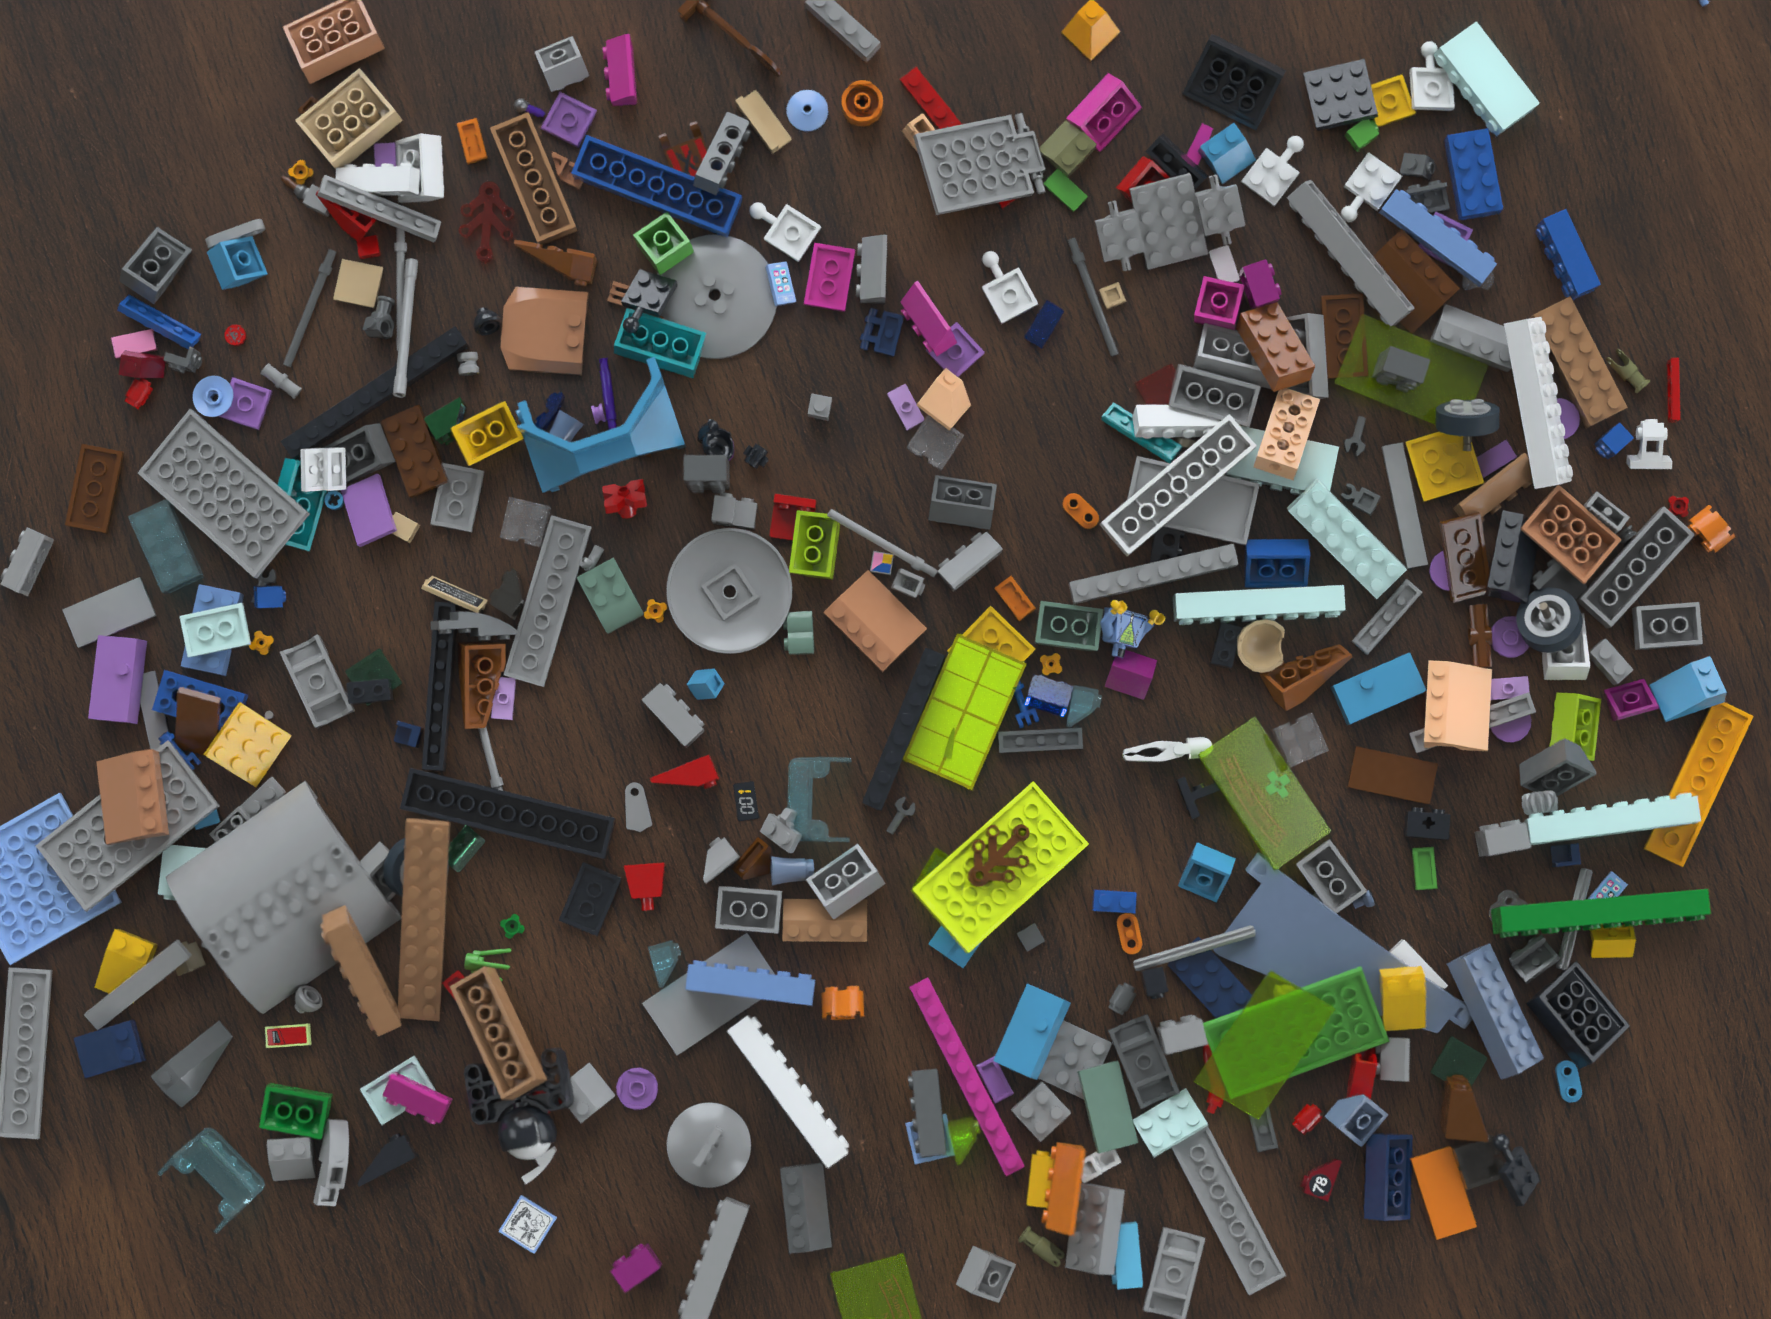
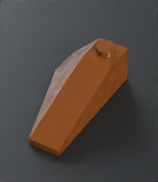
[514,240,597,287]
[458,642,506,729]
[1259,644,1352,711]

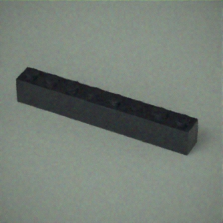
[422,602,458,771]
[862,647,945,811]

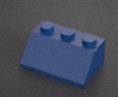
[1244,539,1310,588]

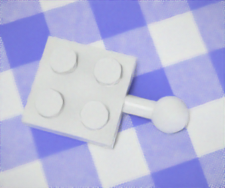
[1410,42,1454,111]
[1241,136,1304,206]
[1341,152,1402,222]
[750,202,821,262]
[982,251,1038,324]

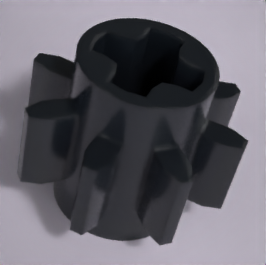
[743,443,769,469]

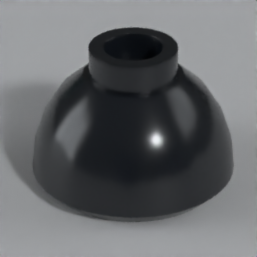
[474,307,502,335]

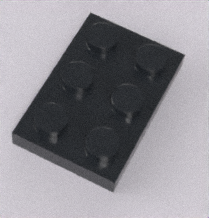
[559,862,622,936]

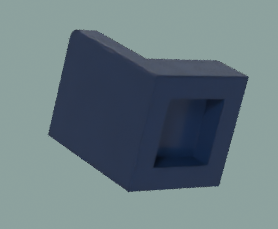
[394,721,424,748]
[1550,843,1581,867]

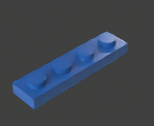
[117,295,201,350]

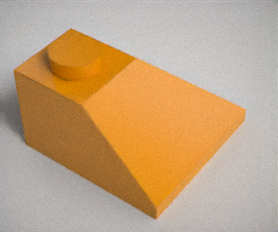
[1061,0,1120,61]

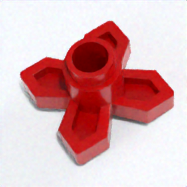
[602,479,647,519]

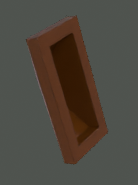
[731,837,771,880]

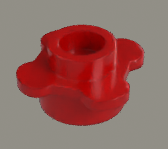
[1668,496,1689,517]

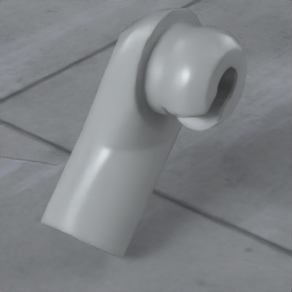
[580,545,604,571]

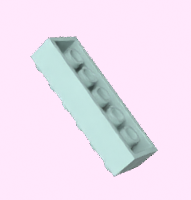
[1287,479,1407,599]

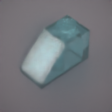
[1066,685,1102,728]
[648,940,681,988]

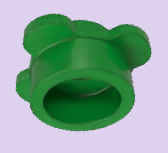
[500,914,525,939]

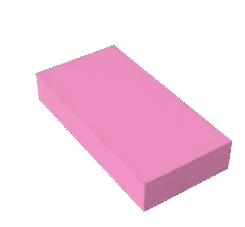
[111,329,157,359]

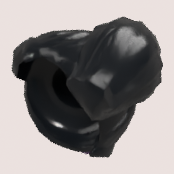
[697,419,734,461]

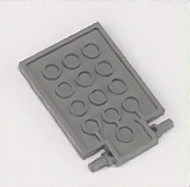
[913,113,1046,215]

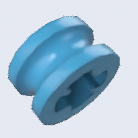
[324,491,344,510]

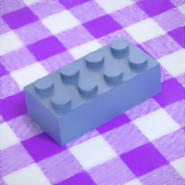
[181,584,244,676]

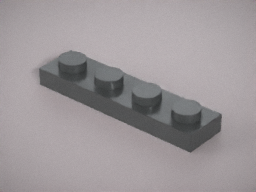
[998,728,1083,753]

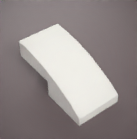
[522,1146,557,1184]
[1081,1149,1122,1183]

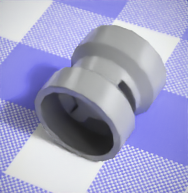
[457,352,479,376]

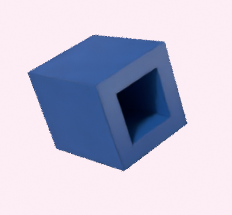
[254,585,286,608]

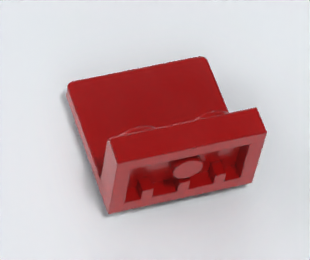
[769,494,817,541]

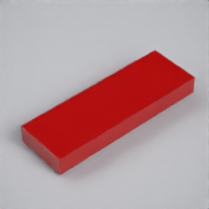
[1667,358,1680,422]

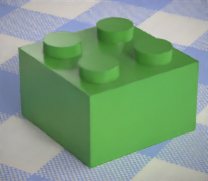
[633,212,694,275]

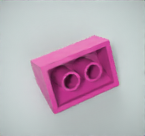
[603,34,637,106]
[1066,73,1142,152]
[900,281,957,356]
[382,1072,453,1125]

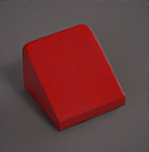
[357,235,381,259]

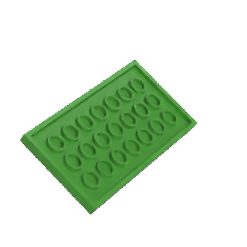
[1203,966,1390,1099]

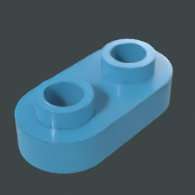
[1555,1060,1582,1102]

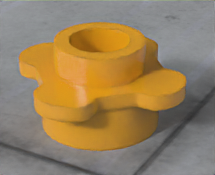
[288,160,313,185]
[644,599,667,623]
[249,631,274,655]
[1040,653,1062,675]

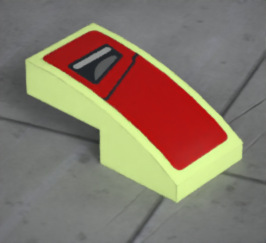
[265,1024,311,1048]

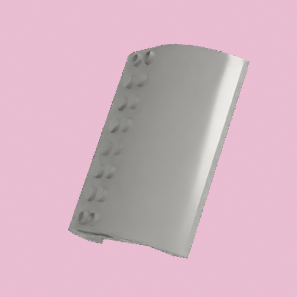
[166,780,402,1014]

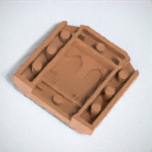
[500,287,589,376]

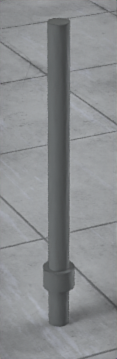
[1067,238,1119,357]
[283,249,337,367]

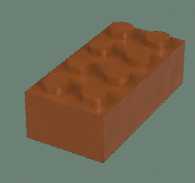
[1236,302,1315,392]

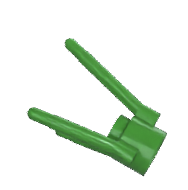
[465,948,512,982]

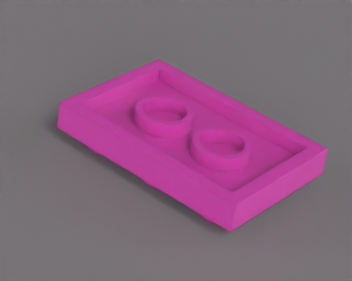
[804,243,855,312]

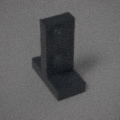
[1176,775,1233,819]

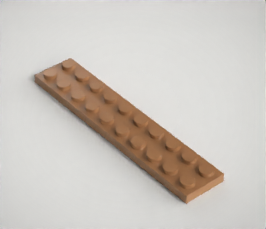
[398,818,450,1021]

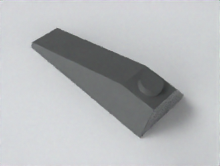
[150,1020,233,1108]

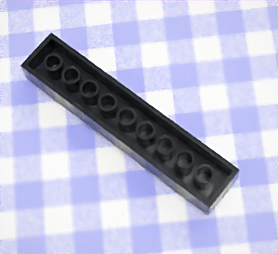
[400,768,616,859]

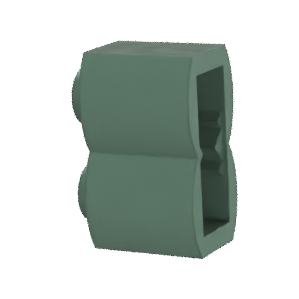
[783,611,814,655]

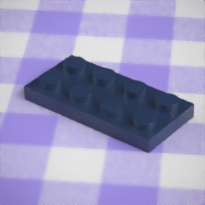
[1167,936,1255,1018]

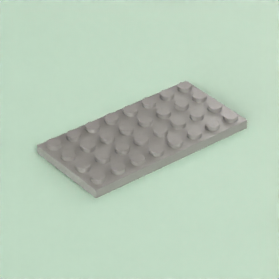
[138,409,310,578]
[36,740,220,912]

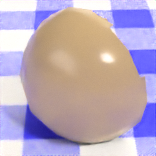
[1237,619,1285,673]

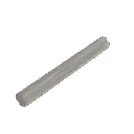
[1556,868,1593,970]

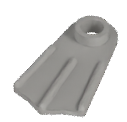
[625,782,652,832]

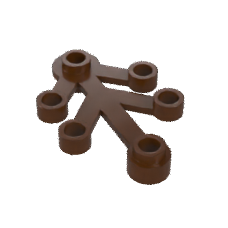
[968,824,1030,887]

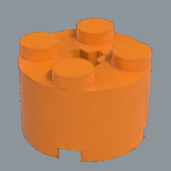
[842,80,883,126]
[1688,505,1735,553]
[821,986,864,1020]

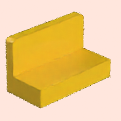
[1590,925,1636,958]

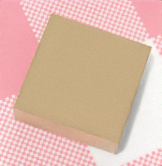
[1099,282,1126,310]

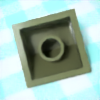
[1039,120,1097,178]

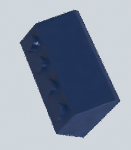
[1364,1133,1413,1221]

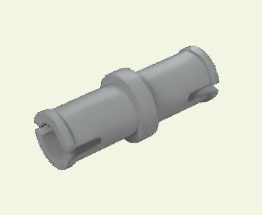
[261,363,302,399]

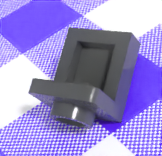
[1400,153,1435,180]

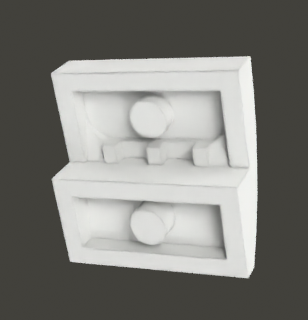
[300,448,346,492]

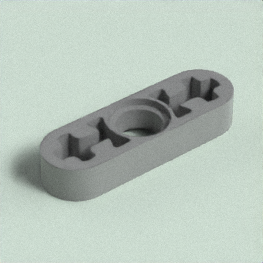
[205,219,265,250]

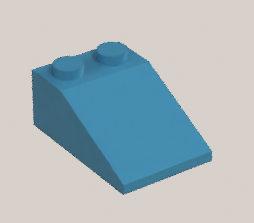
[1649,656,1727,722]

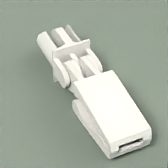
[1122,737,1212,762]

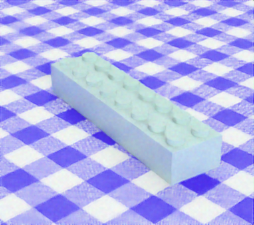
[1173,585,1345,625]
[1524,793,1701,845]

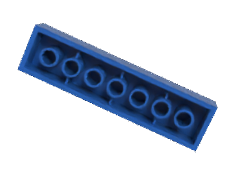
[571,135,742,237]

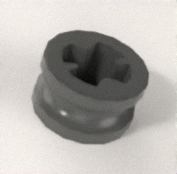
[1617,525,1637,544]

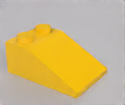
[450,401,524,466]
[94,929,158,1003]
[1379,966,1426,1031]

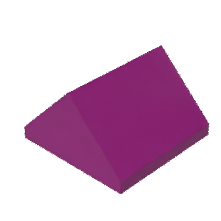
[1104,650,1157,700]
[1604,679,1659,721]

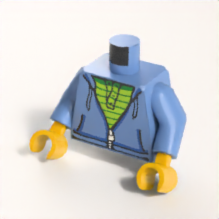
[1100,600,1165,658]

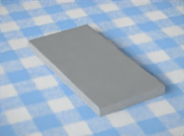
[1127,456,1260,546]
[642,933,775,1055]

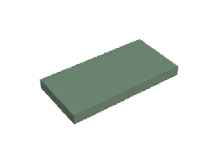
[1077,1060,1138,1154]

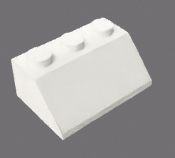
[396,133,444,203]

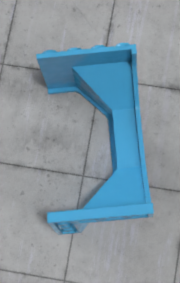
[516,357,686,493]

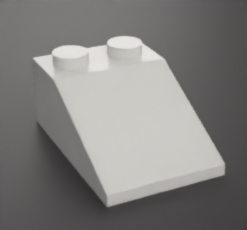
[1542,614,1590,680]

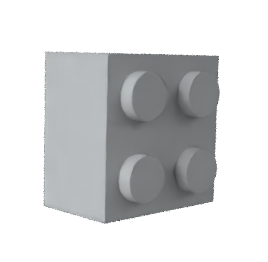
[1011,1081,1071,1142]

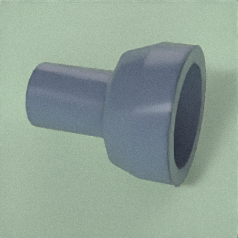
[1353,890,1375,909]

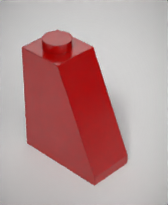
[1346,1047,1377,1100]

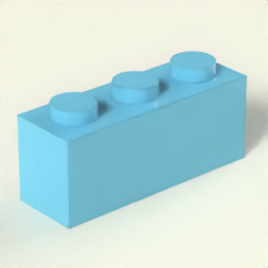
[1111,1222,1143,1289]

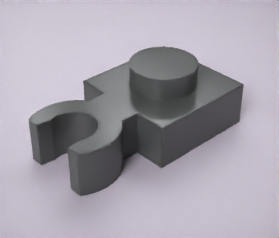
[1341,484,1381,516]

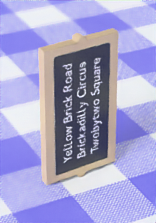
[421,576,488,613]

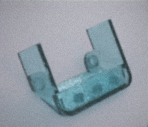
[787,757,851,842]
[158,1128,265,1234]

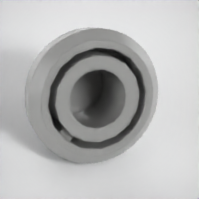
[294,985,323,1013]

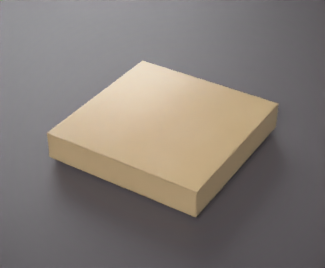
[333,259,384,309]

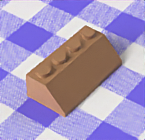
[1453,452,1533,522]
[783,899,867,942]

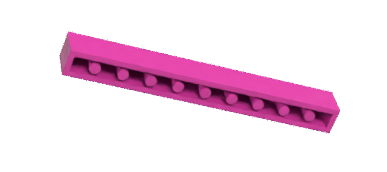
[909,977,1025,1176]

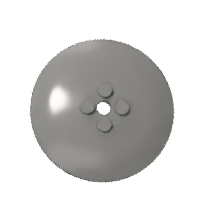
[657,235,777,359]
[667,528,792,654]

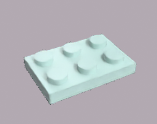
[180,603,251,658]
[360,1055,436,1125]
[1133,1088,1208,1157]

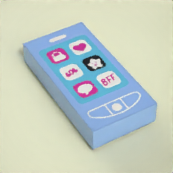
[765,261,796,306]
[1588,871,1628,899]

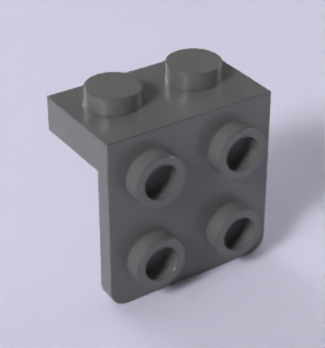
[1530,558,1587,600]

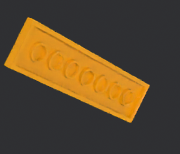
[1644,702,1754,867]

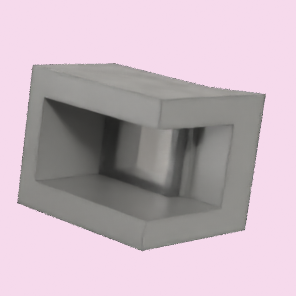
[891,569,925,598]

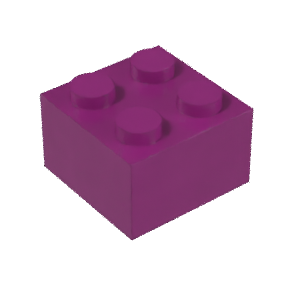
[1239,259,1282,310]
[610,1243,662,1292]

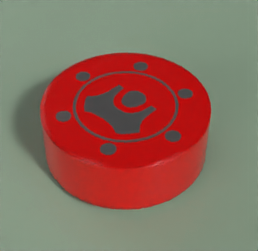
[225,325,247,346]

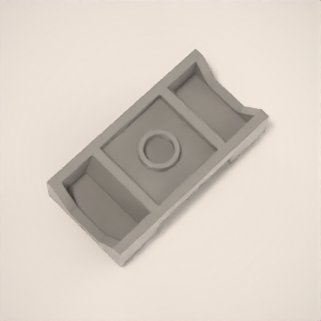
[280,634,355,729]
[1143,1227,1205,1319]

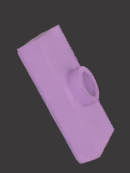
[887,384,925,430]
[1490,676,1530,700]
[491,677,516,720]

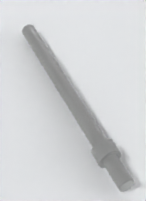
[394,227,407,351]
[827,509,937,577]
[478,728,504,791]

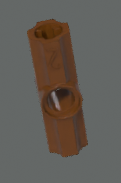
[1468,604,1492,668]

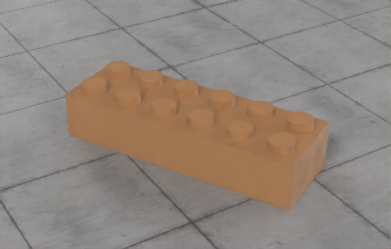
[490,112,578,245]
[1529,296,1628,429]
[321,905,401,1036]
[450,966,547,1100]

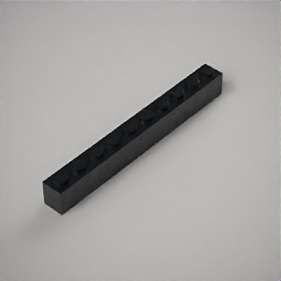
[281,326,469,460]

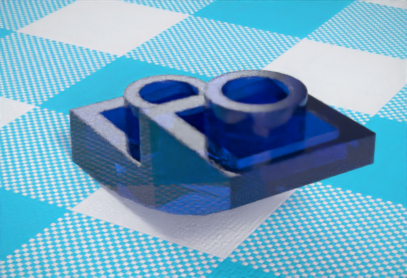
[1024,300,1064,349]
[534,391,565,431]

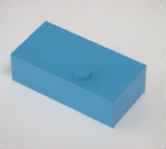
[1330,652,1427,725]
[993,984,1071,1080]

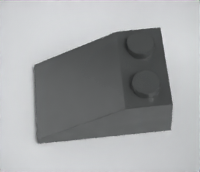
[119,227,192,304]
[323,423,396,484]

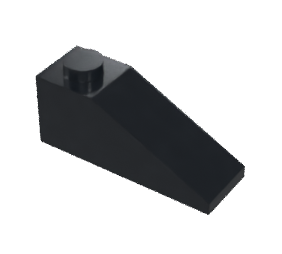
[357,1133,418,1187]

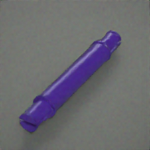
[599,358,617,430]

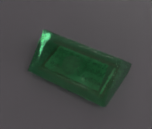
[448,825,485,872]

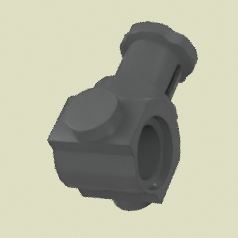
[363,296,395,340]

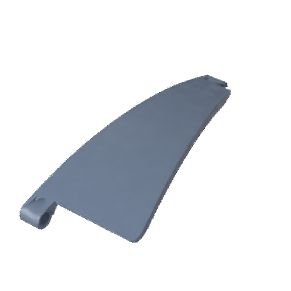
[1213,852,1473,1033]

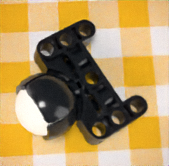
[464,1048,574,1160]

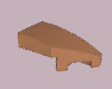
[552,152,583,189]

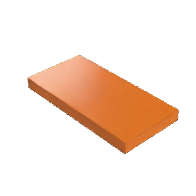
[1410,1146,1477,1240]

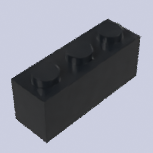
[1145,134,1208,191]

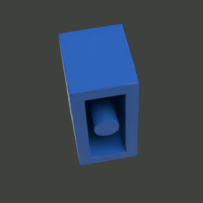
[1594,423,1634,459]
[1092,890,1137,913]

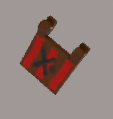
[659,122,715,177]

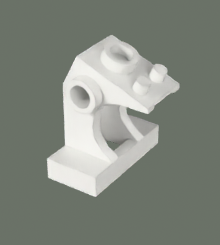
[1626,419,1672,469]

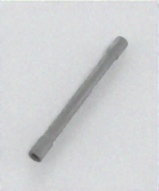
[393,259,418,397]

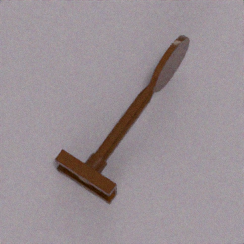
[677,0,782,77]

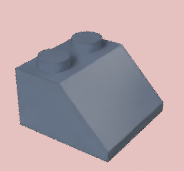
[1325,1094,1388,1147]

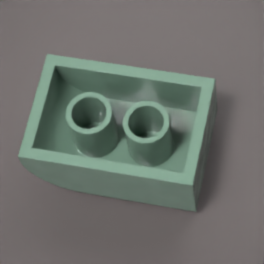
[576,558,644,634]
[1034,601,1103,651]

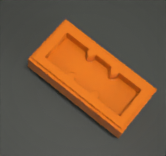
[457,118,488,164]
[994,576,1036,622]

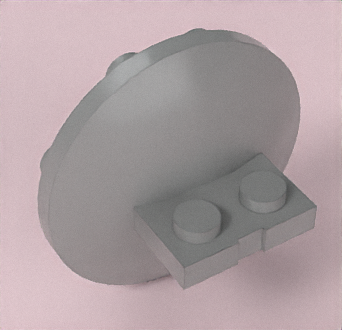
[667,1102,751,1187]

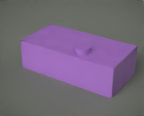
[88,635,147,724]

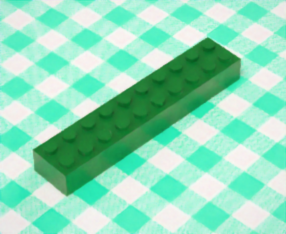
[1491,889,1711,938]

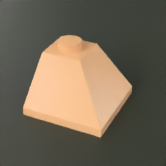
[916,368,971,431]

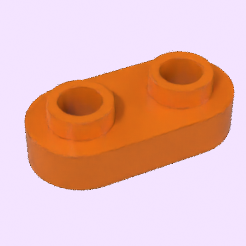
[1063,493,1099,529]
[1116,913,1142,954]

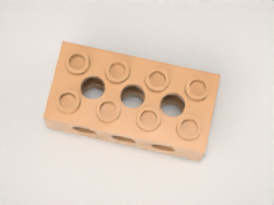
[1253,388,1320,480]

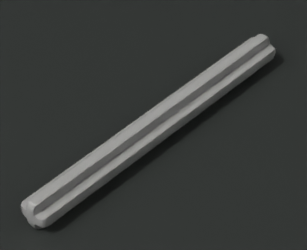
[1133,925,1256,971]

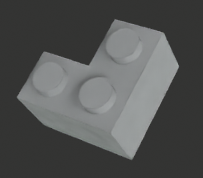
[711,492,758,530]

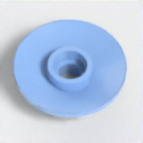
[787,90,828,131]
[193,376,233,417]

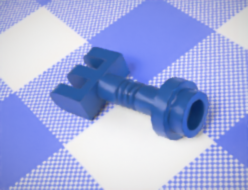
[1013,681,1039,728]
[158,731,201,770]

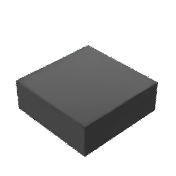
[1016,923,1045,952]

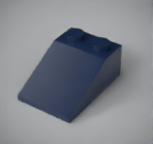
[74,1020,146,1078]

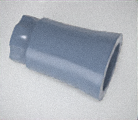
[549,410,584,442]
[770,856,814,885]

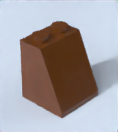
[1440,1075,1488,1142]

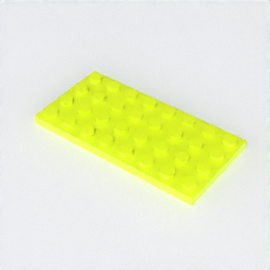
[911,781,1089,954]

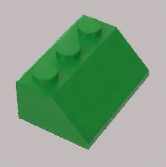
[259,1083,333,1139]

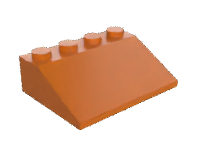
[1042,1142,1085,1236]

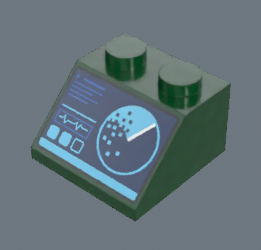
[424,397,466,445]

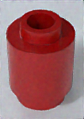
[124,378,153,409]
[1292,1104,1323,1135]

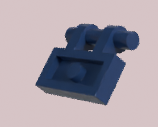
[860,308,904,357]

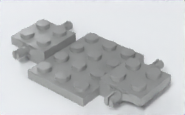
[1095,173,1246,271]

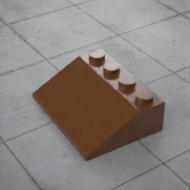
[1373,229,1460,335]

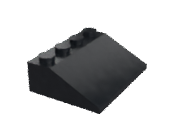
[1182,34,1286,130]
[1526,961,1630,1069]

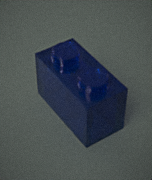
[1024,674,1074,717]

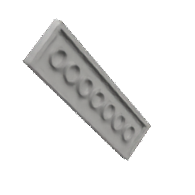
[504,515,592,687]
[0,967,52,1139]
[1171,1126,1286,1295]

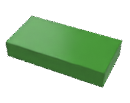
[1043,168,1088,213]
[1412,847,1437,890]

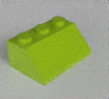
[789,510,840,580]
[1549,692,1601,761]

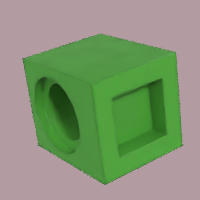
[1344,119,1379,152]

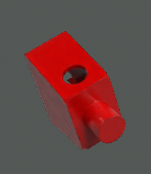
[624,863,665,911]

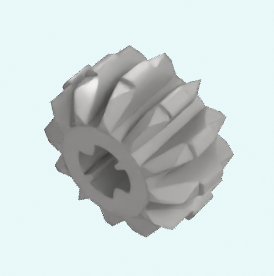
[1521,790,1558,815]

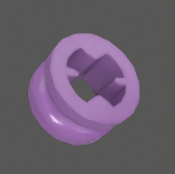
[591,404,606,424]

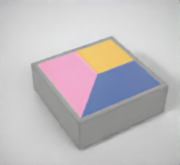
[870,551,894,575]

